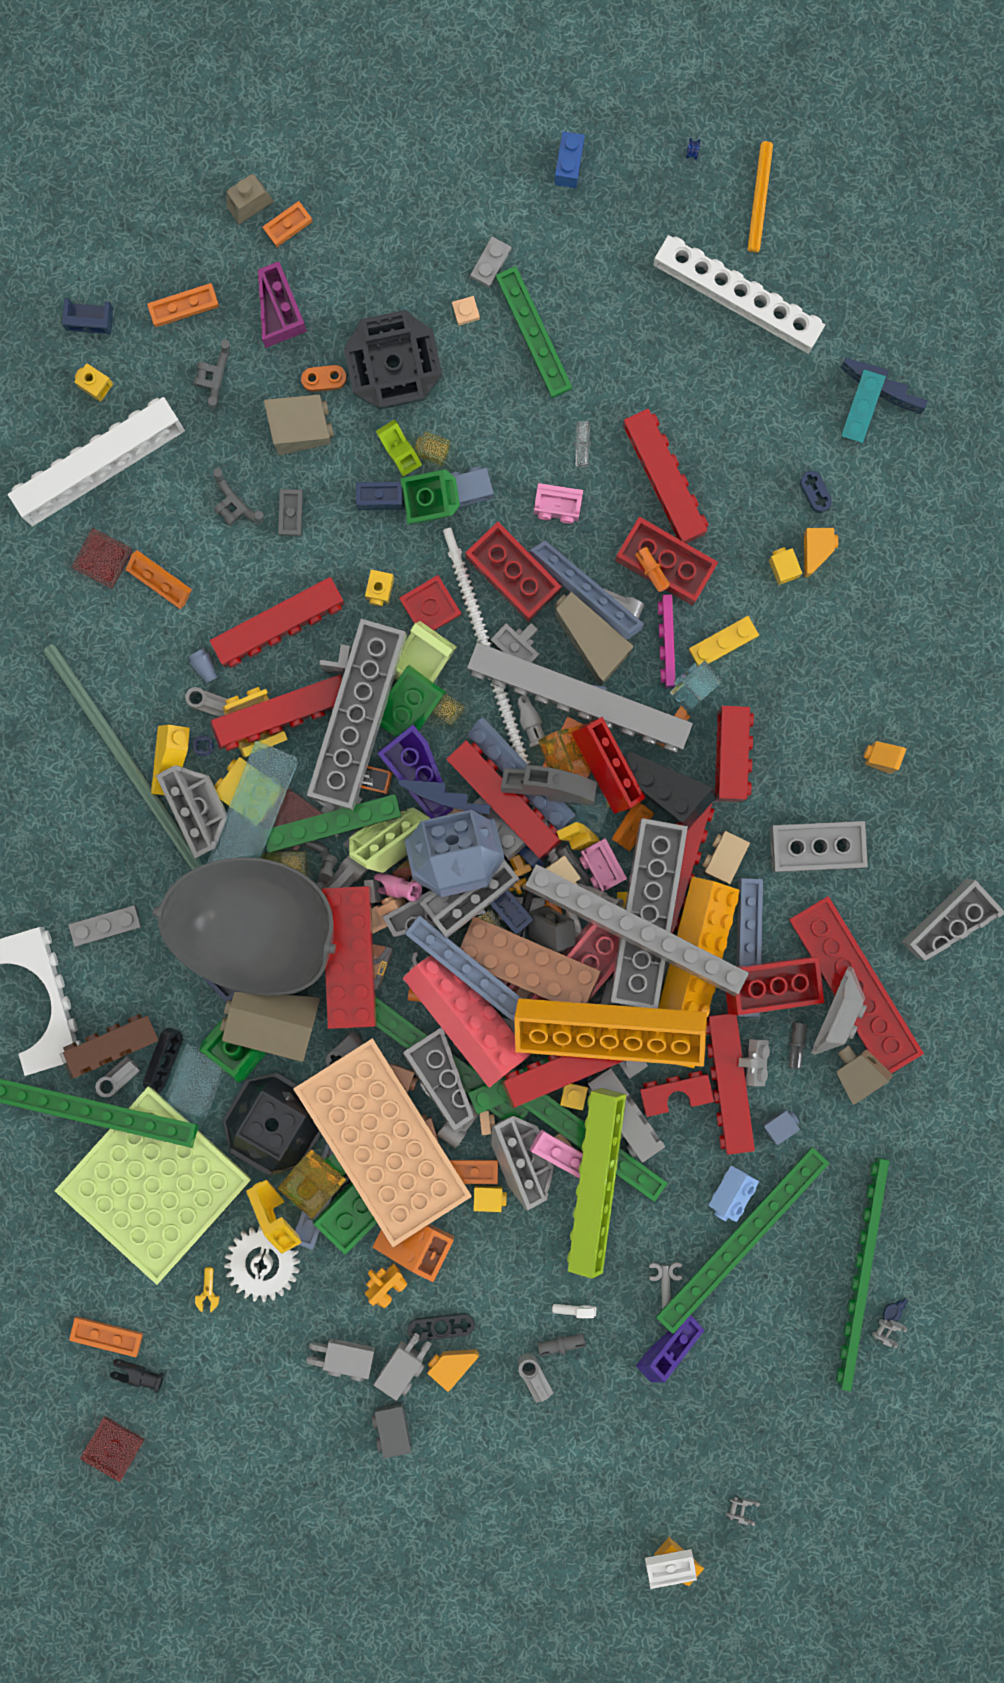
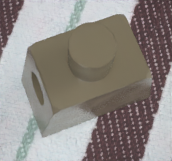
[226,174,274,225]
[837,1045,893,1105]

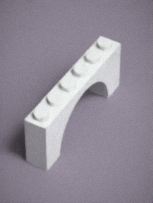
[0,927,82,1076]

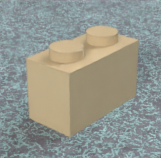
[702,831,750,885]

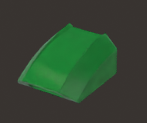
[400,470,460,525]
[199,1016,266,1083]

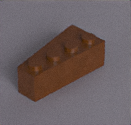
[59,1014,159,1080]

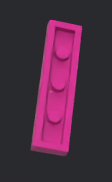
[658,595,676,688]

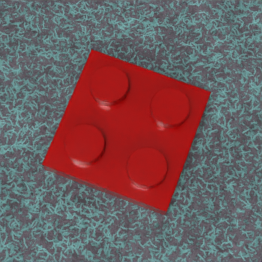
[399,575,462,631]

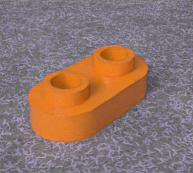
[301,365,347,392]

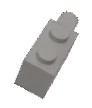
[374,1333,431,1401]
[306,1338,375,1381]

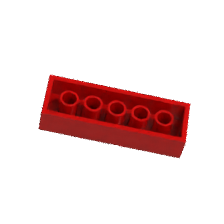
[322,886,377,1029]

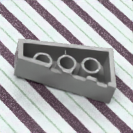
[902,879,1004,961]
[383,889,486,937]
[403,1027,474,1132]
[587,1067,665,1163]

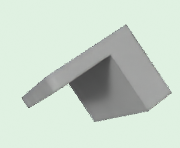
[319,644,352,675]

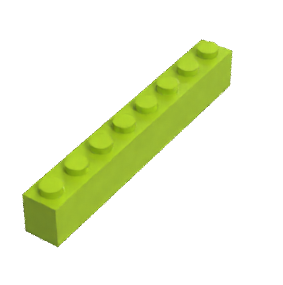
[567,1088,626,1279]

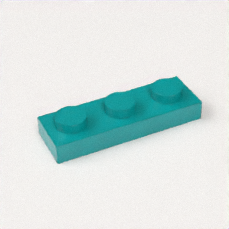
[841,369,886,443]

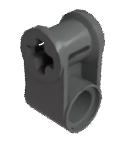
[326,1031,365,1067]

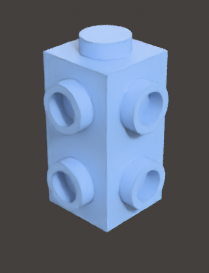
[708,1166,759,1222]

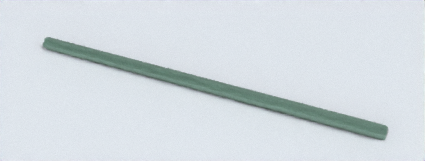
[43,644,204,870]

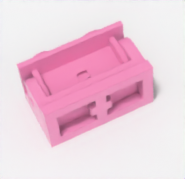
[534,483,583,524]
[579,839,627,891]

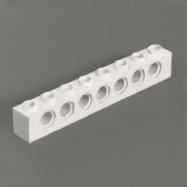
[653,235,825,354]

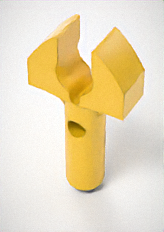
[195,1267,220,1312]

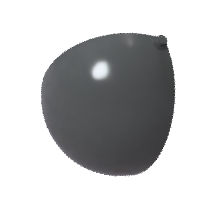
[152,857,336,996]

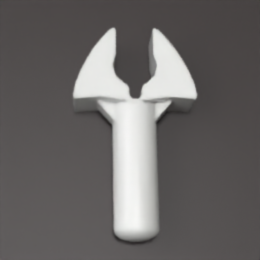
[552,1304,596,1318]

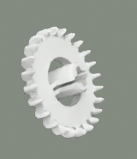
[224,1226,300,1302]

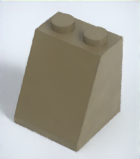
[264,395,334,455]

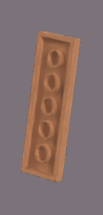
[460,917,601,1003]

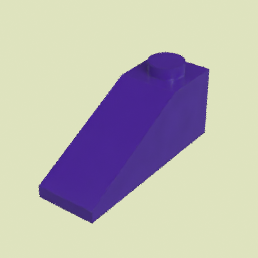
[636,1315,704,1383]

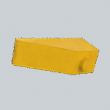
[151,725,190,795]

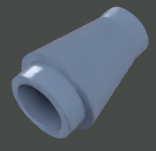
[188,648,217,683]

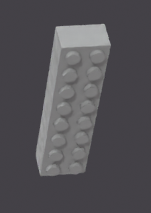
[307,619,407,811]
[608,818,688,1009]

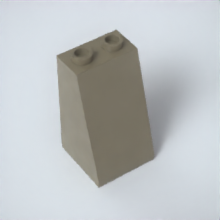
[555,592,634,686]
[220,992,320,1062]

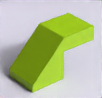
[375,420,422,477]

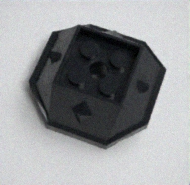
[344,310,442,410]
[223,1072,321,1176]

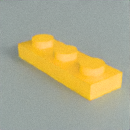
[688,616,759,669]

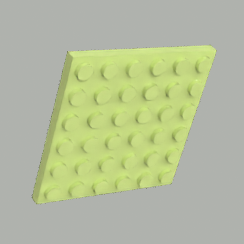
[55,1087,252,1285]

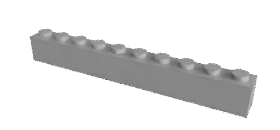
[467,642,693,753]
[524,864,749,996]

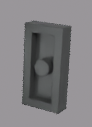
[278,489,303,536]

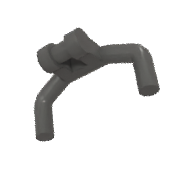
[193,339,230,410]
[213,468,264,526]
[304,841,337,891]

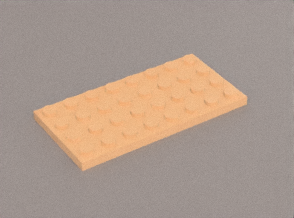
[294,1038,472,1247]

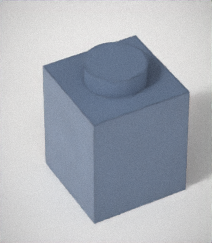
[761,1109,800,1145]

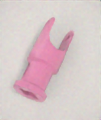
[374,873,422,902]

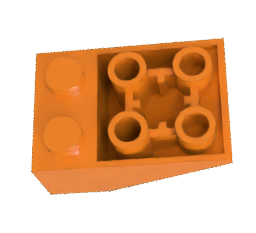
[372,1224,455,1282]

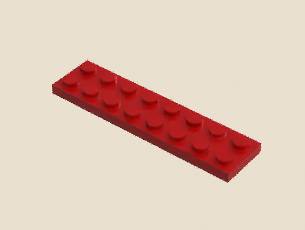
[788,896,924,1074]

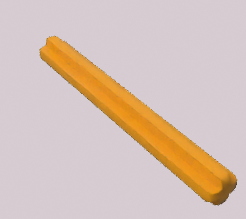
[748,141,773,252]

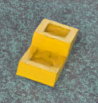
[557,822,600,851]

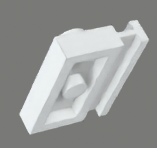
[645,1549,697,1589]

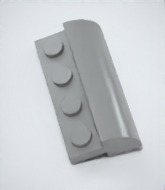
[420,860,520,938]

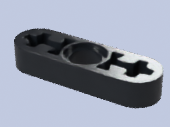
[143,1027,183,1093]
[408,1313,475,1341]

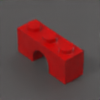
[639,1070,714,1117]

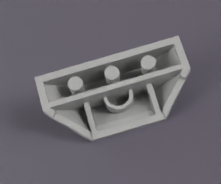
[156,765,228,858]
[811,966,867,1055]
[491,1116,554,1210]

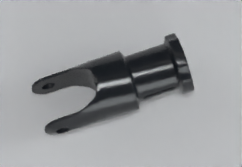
[110,1359,165,1393]

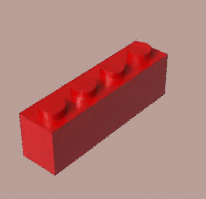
[571,717,645,814]

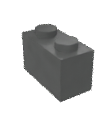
[528,906,575,952]
[372,1402,412,1458]

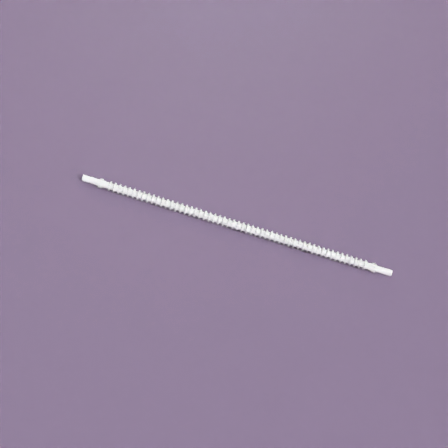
[443,528,582,938]

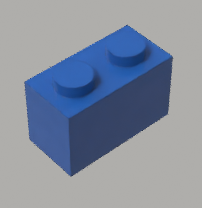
[554,131,585,188]

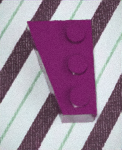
[258,261,307,348]

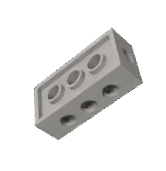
[769,821,868,872]

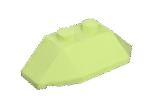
[349,807,430,873]

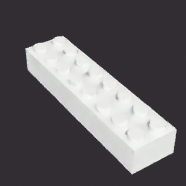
[8,397,185,527]

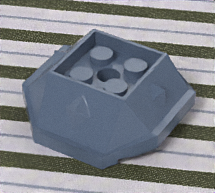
[404,810,504,897]

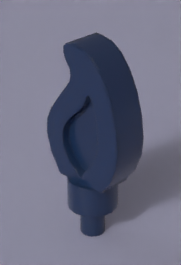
[877,1298,908,1323]

